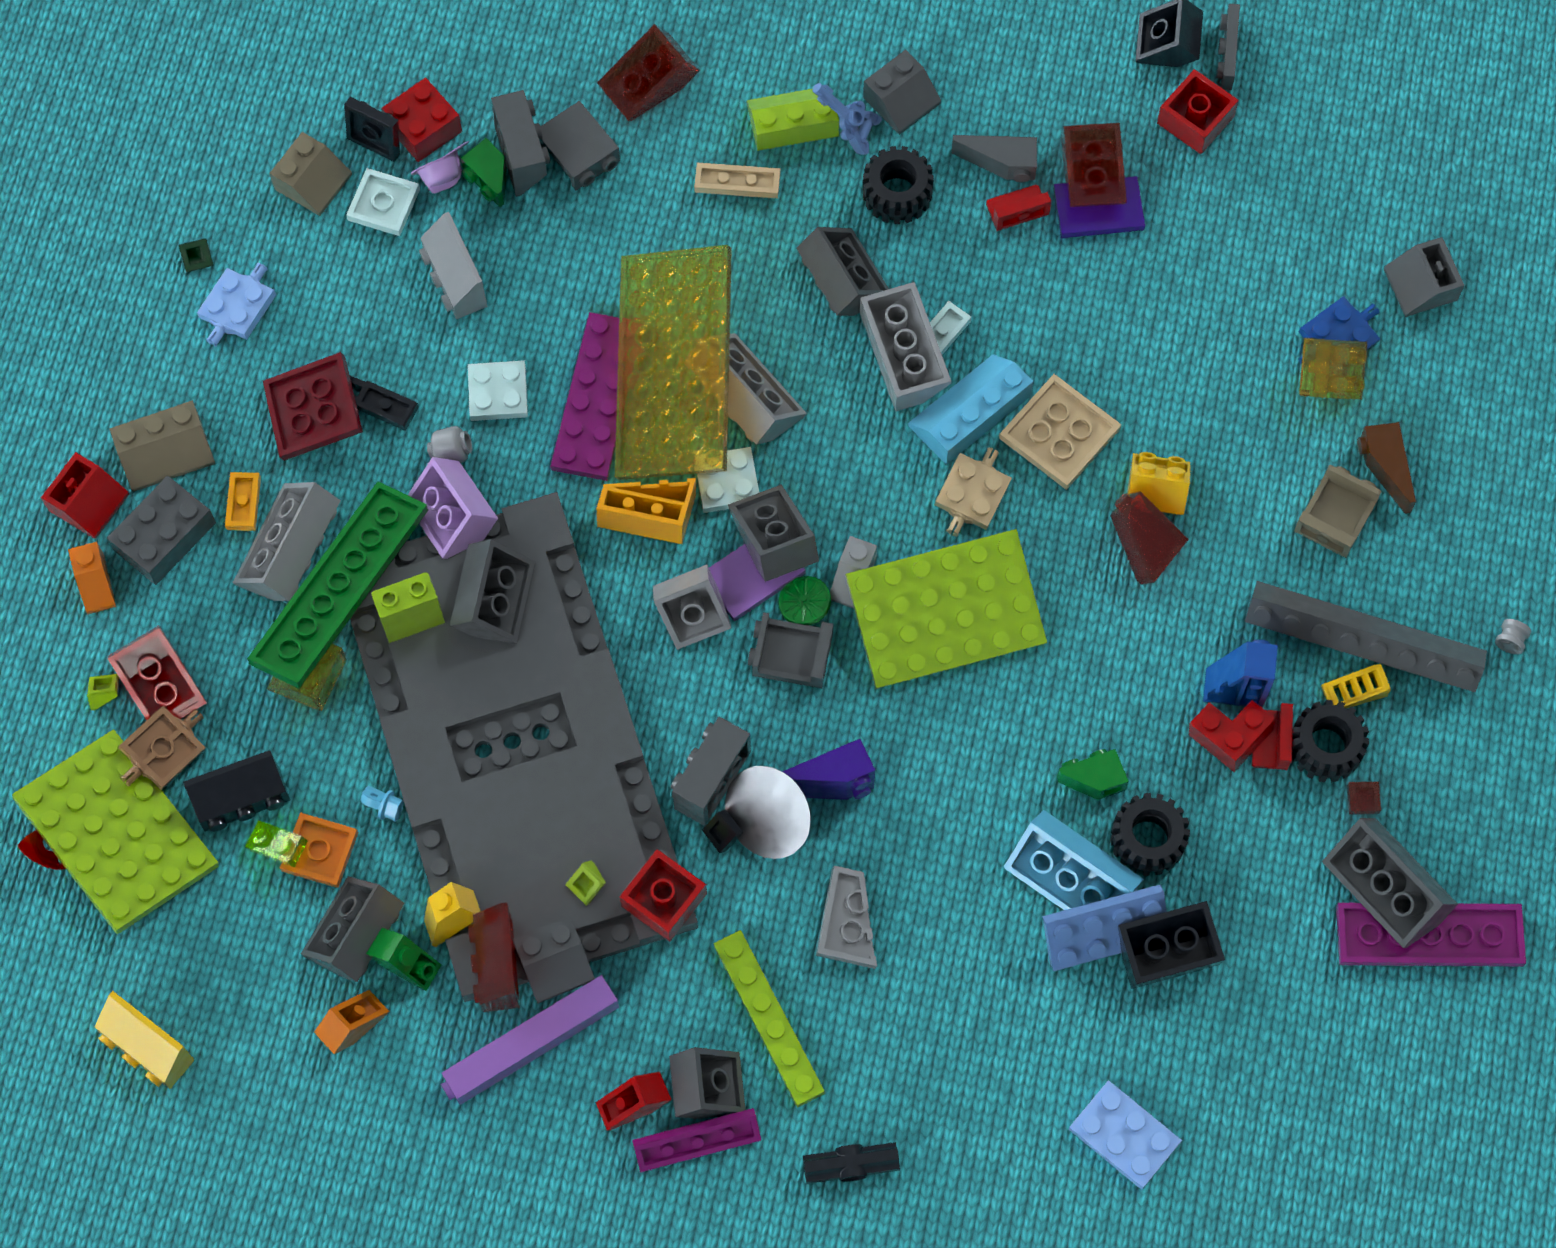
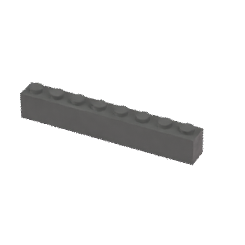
[1245,581,1487,693]

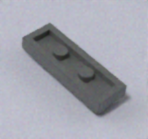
[1216,3,1240,91]

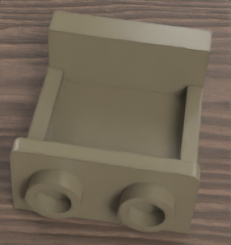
[1294,465,1382,558]

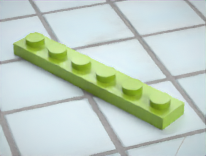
[713,930,825,1108]

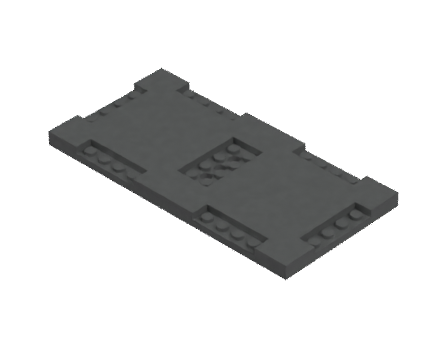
[350,492,698,1002]

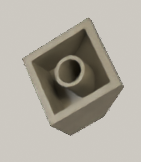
[269,132,352,216]

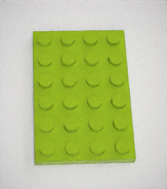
[845,529,1047,689]
[12,729,219,935]

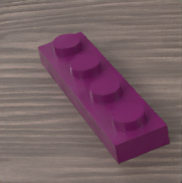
[632,1108,761,1172]

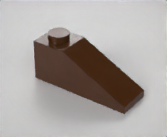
[1357,422,1416,514]

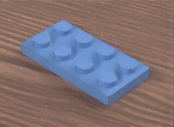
[1042,885,1167,971]

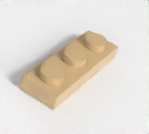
[694,163,781,199]

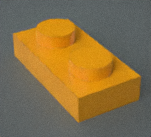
[225,472,261,531]

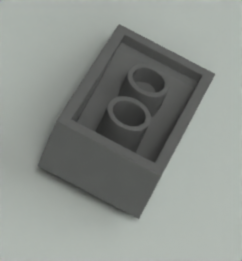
[728,484,819,582]

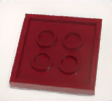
[263,352,363,461]

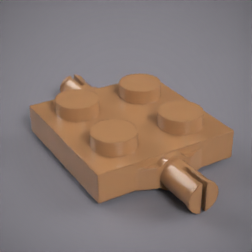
[119,706,206,790]

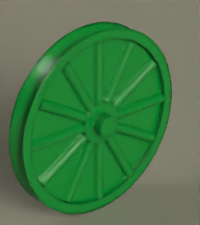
[778,576,831,625]

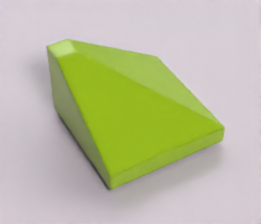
[87,674,120,711]
[565,860,606,906]

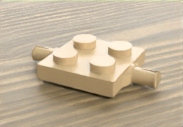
[934,448,1012,537]

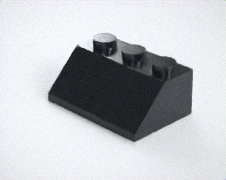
[183,750,290,832]
[1118,901,1225,989]

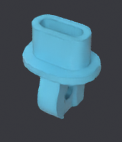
[360,786,404,822]

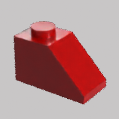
[595,1072,671,1131]

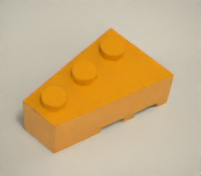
[596,478,696,544]

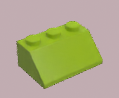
[746,88,839,151]

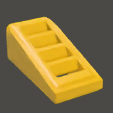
[1321,663,1391,709]

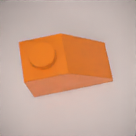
[68,542,116,614]
[314,990,389,1054]

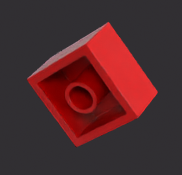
[1157,69,1239,154]
[381,77,463,162]
[619,849,707,942]

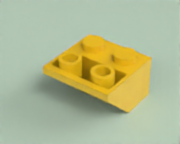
[1126,452,1190,515]

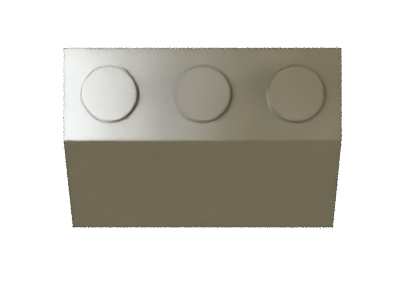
[109,400,216,492]

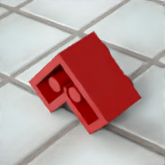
[1188,700,1275,772]

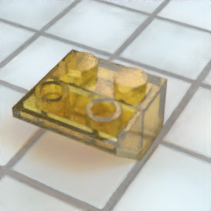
[1299,338,1367,399]

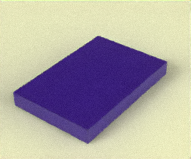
[1053,176,1145,238]

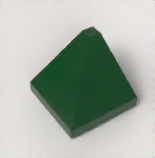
[179,238,214,273]

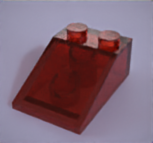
[597,24,700,122]
[1061,123,1127,207]

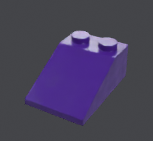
[782,739,875,800]

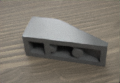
[952,135,1037,182]

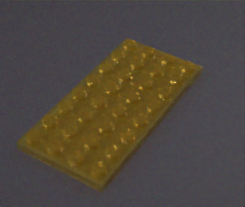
[615,245,732,480]

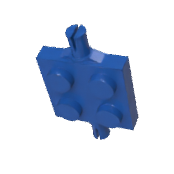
[1298,296,1380,374]

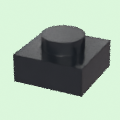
[702,809,743,853]

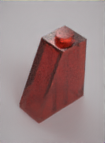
[1110,491,1189,585]

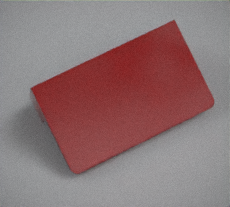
[986,185,1051,231]
[1252,703,1293,770]

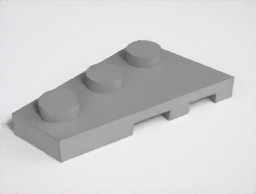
[816,866,877,969]

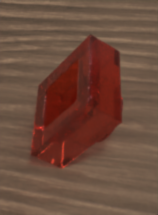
[1347,782,1381,814]

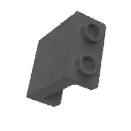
[539,101,620,190]
[748,612,833,689]

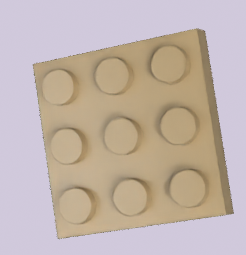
[999,374,1121,490]

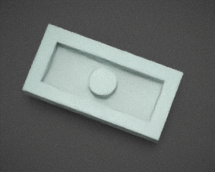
[930,301,971,355]

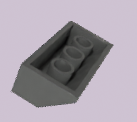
[1322,818,1458,948]

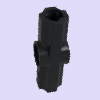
[803,1142,900,1184]

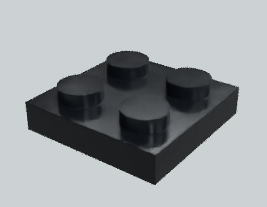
[344,97,400,162]

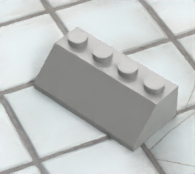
[860,282,951,412]
[685,333,807,445]
[233,482,341,601]

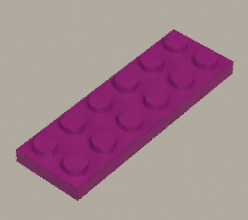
[550,312,645,481]
[1336,903,1526,967]

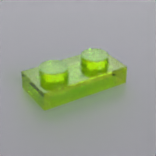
[245,820,308,868]

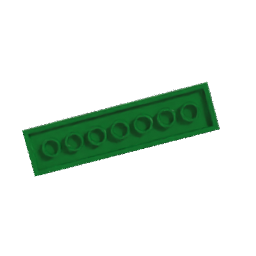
[247,481,428,689]

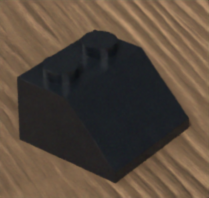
[1135,0,1203,67]

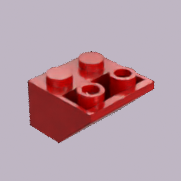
[41,452,129,539]

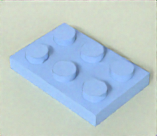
[1068,1080,1182,1190]

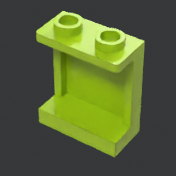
[371,572,445,643]

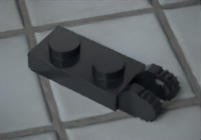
[350,375,419,431]

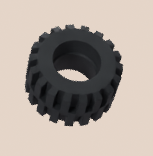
[863,146,934,224]
[1292,700,1369,782]
[1110,793,1190,876]

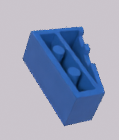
[1203,640,1278,708]

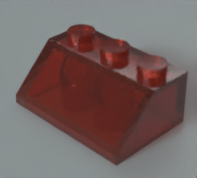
[468,902,520,1012]

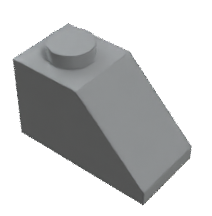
[830,536,877,608]

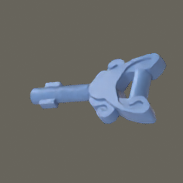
[813,83,882,155]

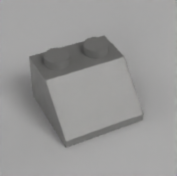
[653,565,731,650]

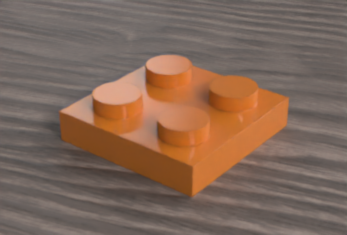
[280,812,359,888]

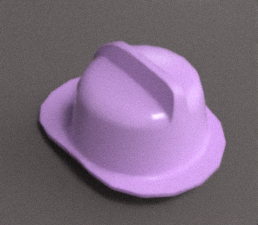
[411,141,469,193]

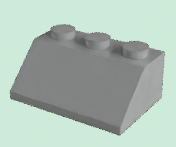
[419,212,488,320]

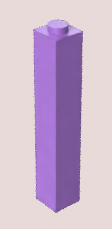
[441,975,619,1105]

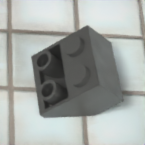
[1384,237,1464,317]

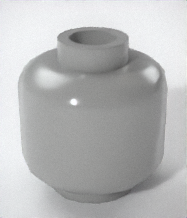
[427,426,472,463]

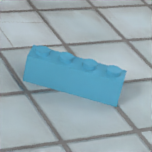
[908,354,1034,465]
[1003,810,1144,910]

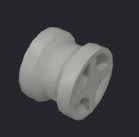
[1495,619,1532,655]

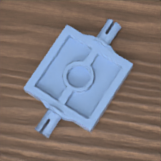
[197,263,276,346]

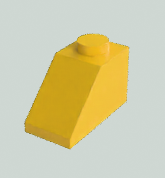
[424,882,482,947]

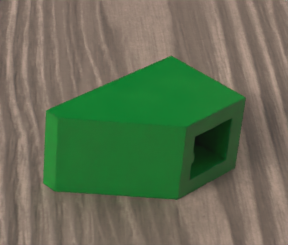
[461,138,507,207]
[1057,749,1129,800]
[366,928,442,991]

